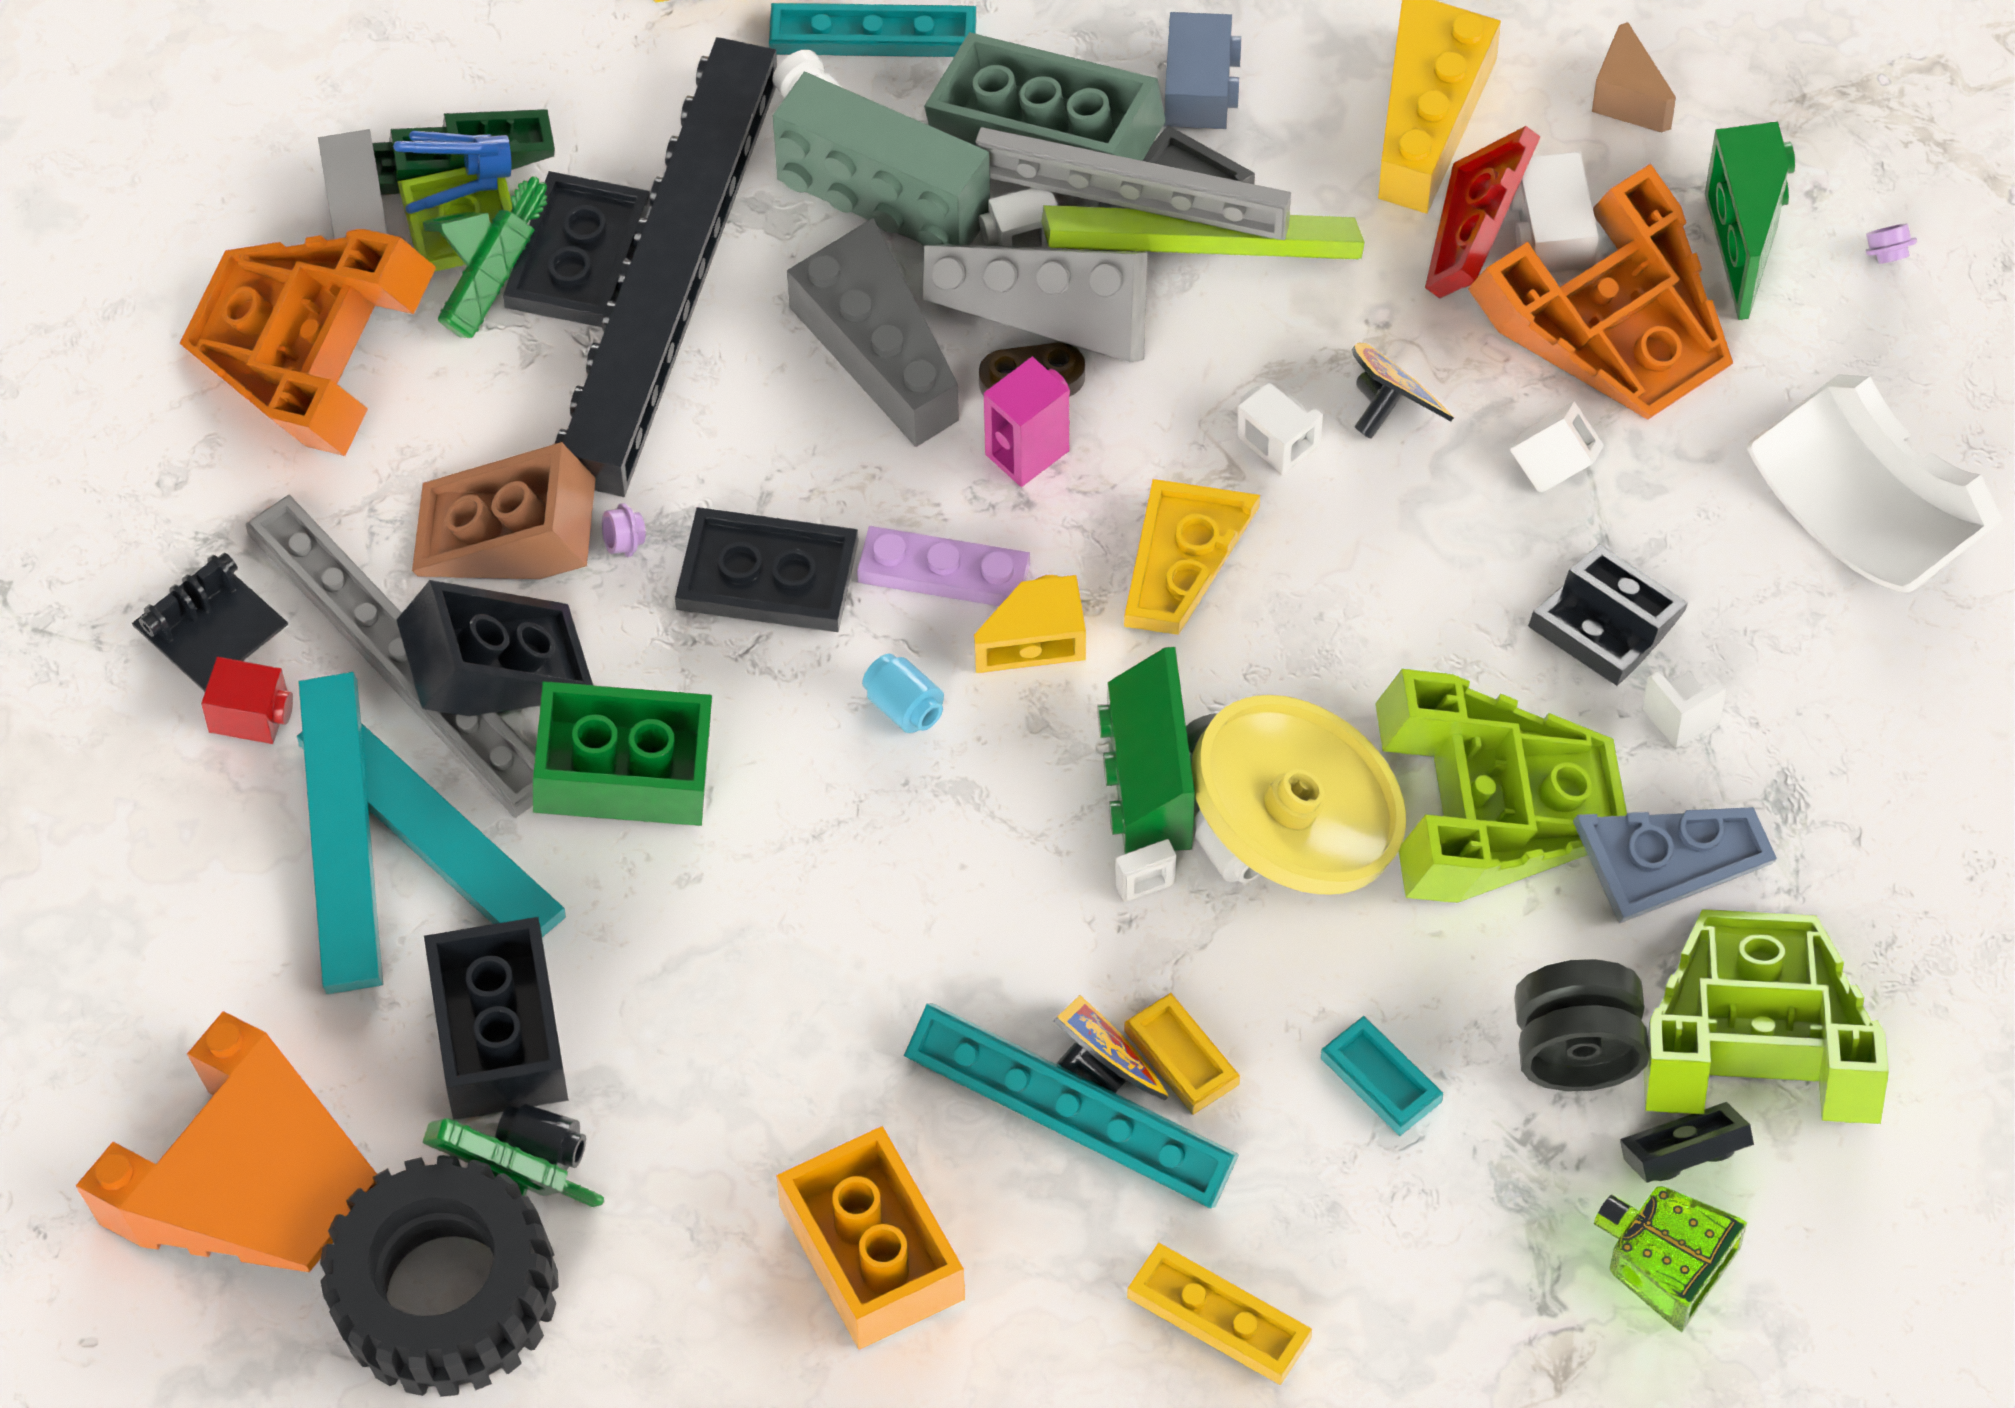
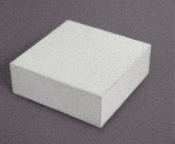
[1115,839,1176,902]

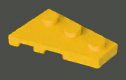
[1124,479,1260,635]

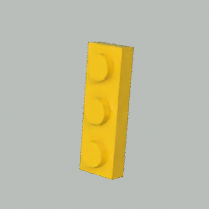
[1127,1242,1312,1385]

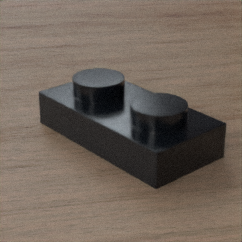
[1620,1102,1754,1183]

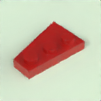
[1425,126,1540,299]

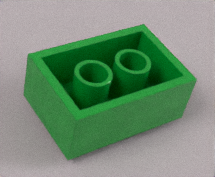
[533,681,712,826]

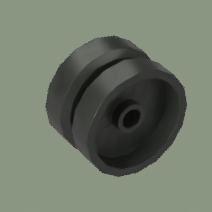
[1514,959,1650,1092]

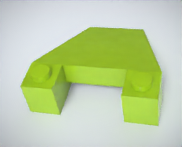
[1375,669,1627,903]
[1644,909,1889,1124]

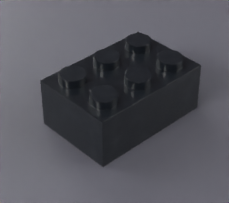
[424,916,569,1120]

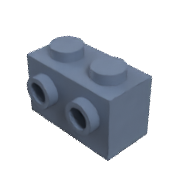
[1164,12,1242,129]

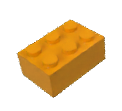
[776,1126,965,1350]

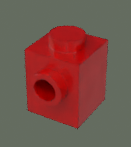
[201,657,293,744]

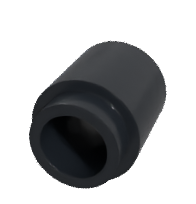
[495,1104,586,1171]

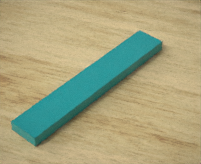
[298,672,383,995]
[297,723,566,938]
[903,1003,1239,1209]

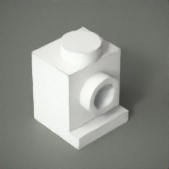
[979,188,1058,249]
[1237,382,1323,475]

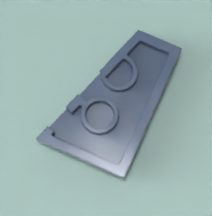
[1573,807,1777,924]

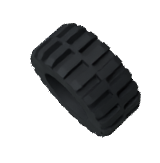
[320,1155,559,1397]

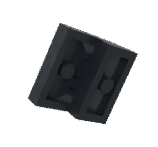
[1528,544,1688,686]

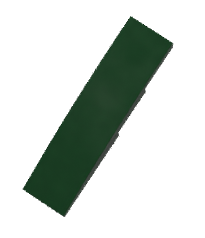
[372,109,555,195]

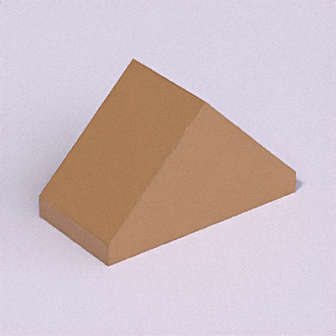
[1592,22,1676,133]

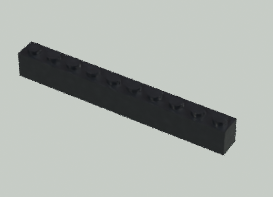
[555,37,777,497]

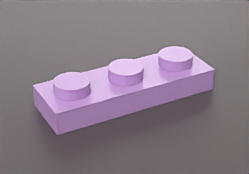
[857,526,1030,606]

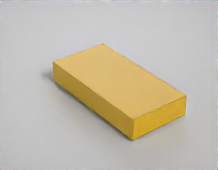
[1124,992,1240,1115]

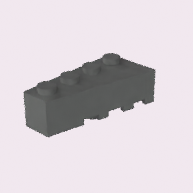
[787,218,959,447]

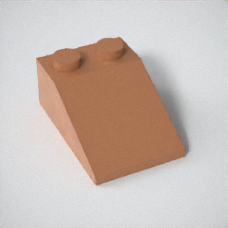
[412,442,596,579]

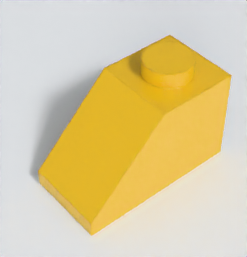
[974,575,1086,673]

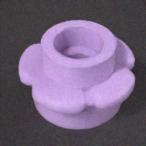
[1866,223,1917,264]
[602,503,646,557]

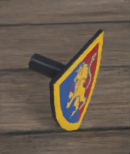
[1352,342,1454,439]
[1054,995,1169,1100]

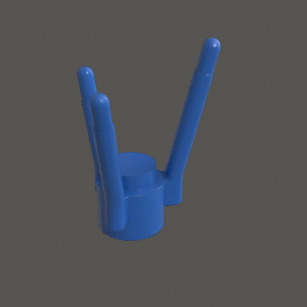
[393,131,511,214]

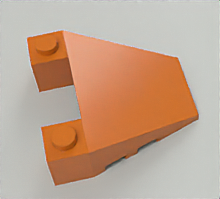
[1468,163,1733,420]
[179,229,436,456]
[75,1011,377,1272]

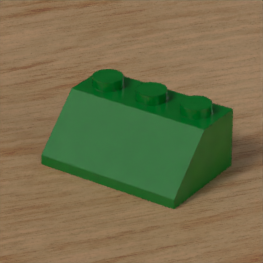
[1097,647,1195,854]

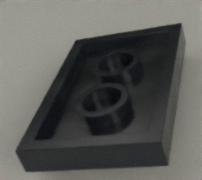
[503,171,650,327]
[675,507,859,633]

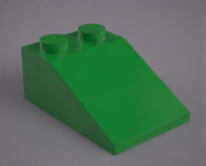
[1704,121,1795,320]

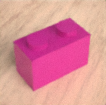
[984,356,1070,488]

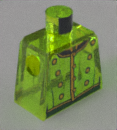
[1593,1186,1748,1332]

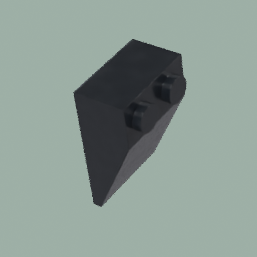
[396,580,593,716]

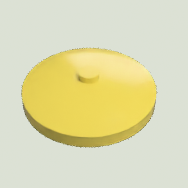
[1191,695,1406,895]

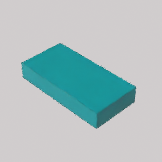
[1320,1015,1443,1136]

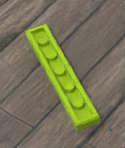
[1041,205,1365,260]

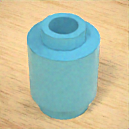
[862,653,944,733]

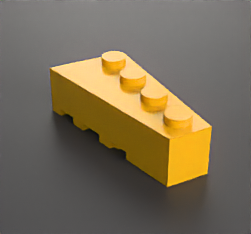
[1378,0,1501,214]

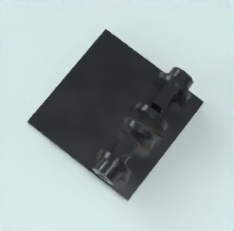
[132,552,288,692]

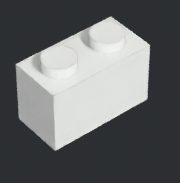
[1509,152,1599,272]

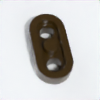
[979,342,1085,397]

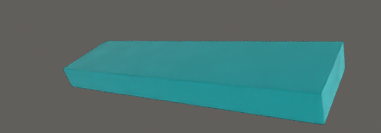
[769,3,977,57]

